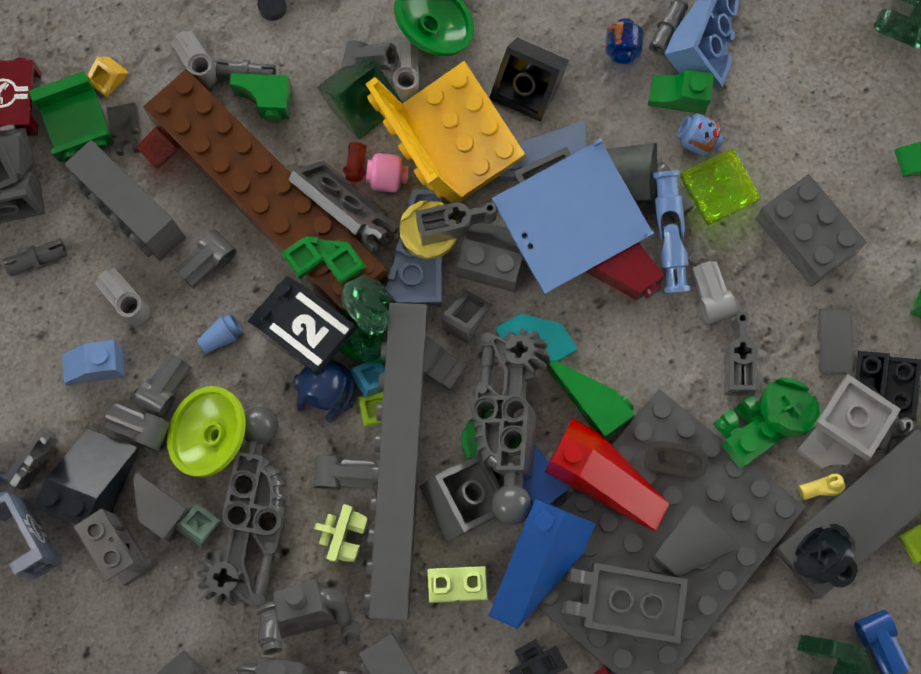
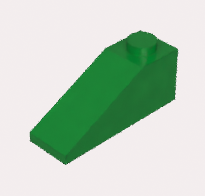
[547,360,634,439]

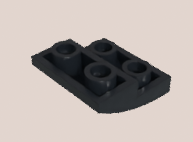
[855,351,921,421]

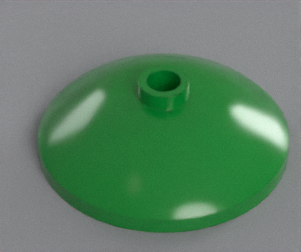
[394,0,474,56]

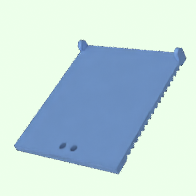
[491,138,654,294]

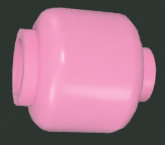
[366,153,408,193]

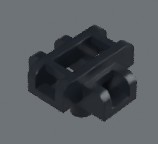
[509,639,568,674]

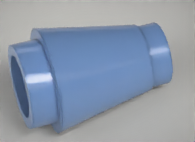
[197,313,244,354]

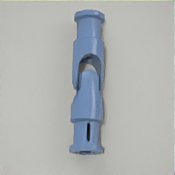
[653,170,691,293]

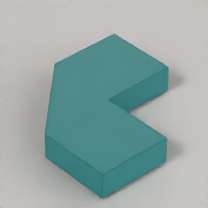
[495,314,577,363]

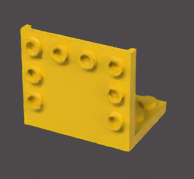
[365,61,527,203]

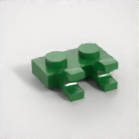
[713,394,785,469]

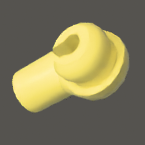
[798,473,846,500]

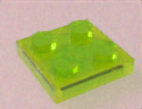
[679,148,761,226]

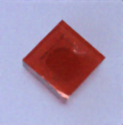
[136,127,179,168]

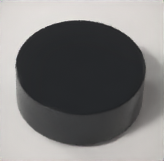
[257,0,287,21]

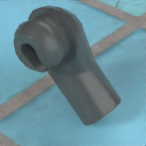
[876,417,914,454]

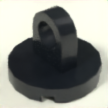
[794,524,858,588]

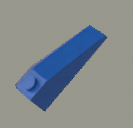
[488,498,596,629]

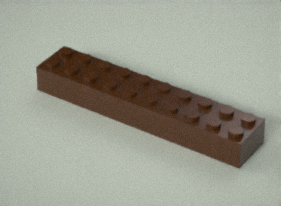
[143,69,388,317]

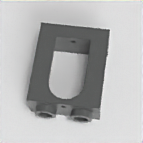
[74,508,152,586]

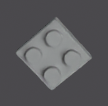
[814,374,901,461]

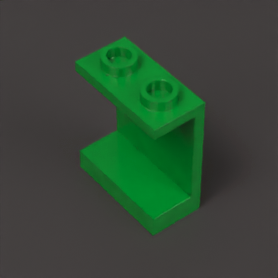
[29,71,114,162]

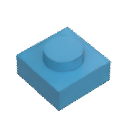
[351,362,385,398]

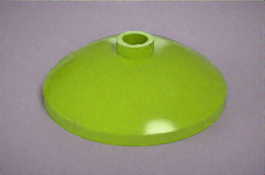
[167,386,246,477]

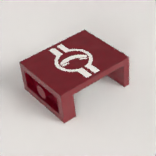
[0,57,41,136]

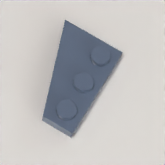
[500,120,586,181]

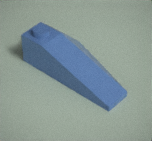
[665,0,739,88]

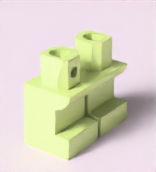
[428,566,488,603]

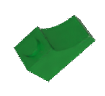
[648,69,714,115]
[230,73,292,122]

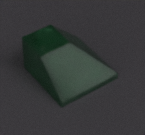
[317,58,402,140]

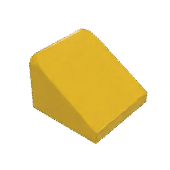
[87,57,129,97]

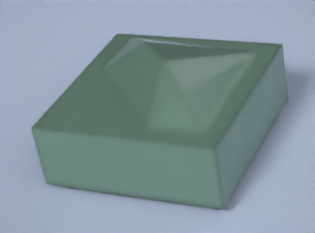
[176,503,221,547]

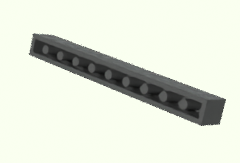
[364,303,429,620]

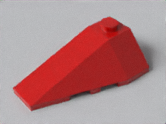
[544,418,669,532]

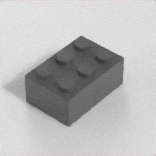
[756,174,867,287]

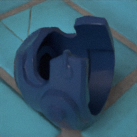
[293,360,355,423]

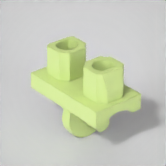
[314,504,369,564]

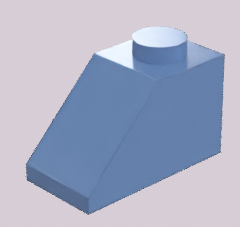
[62,340,125,385]

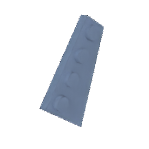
[382,189,442,306]

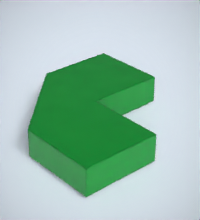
[281,236,366,286]

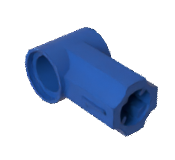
[854,610,911,674]

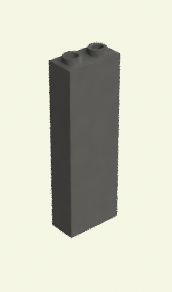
[772,429,921,600]

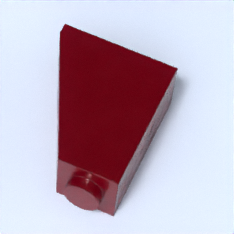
[585,242,664,300]

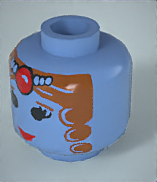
[677,113,724,156]

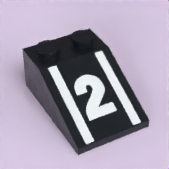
[248,276,357,375]

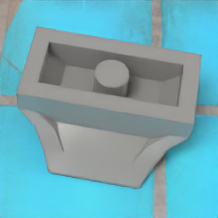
[796,427,856,470]

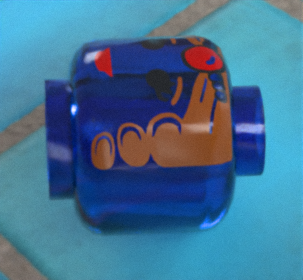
[605,18,644,64]

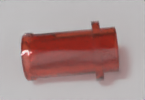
[343,142,367,182]

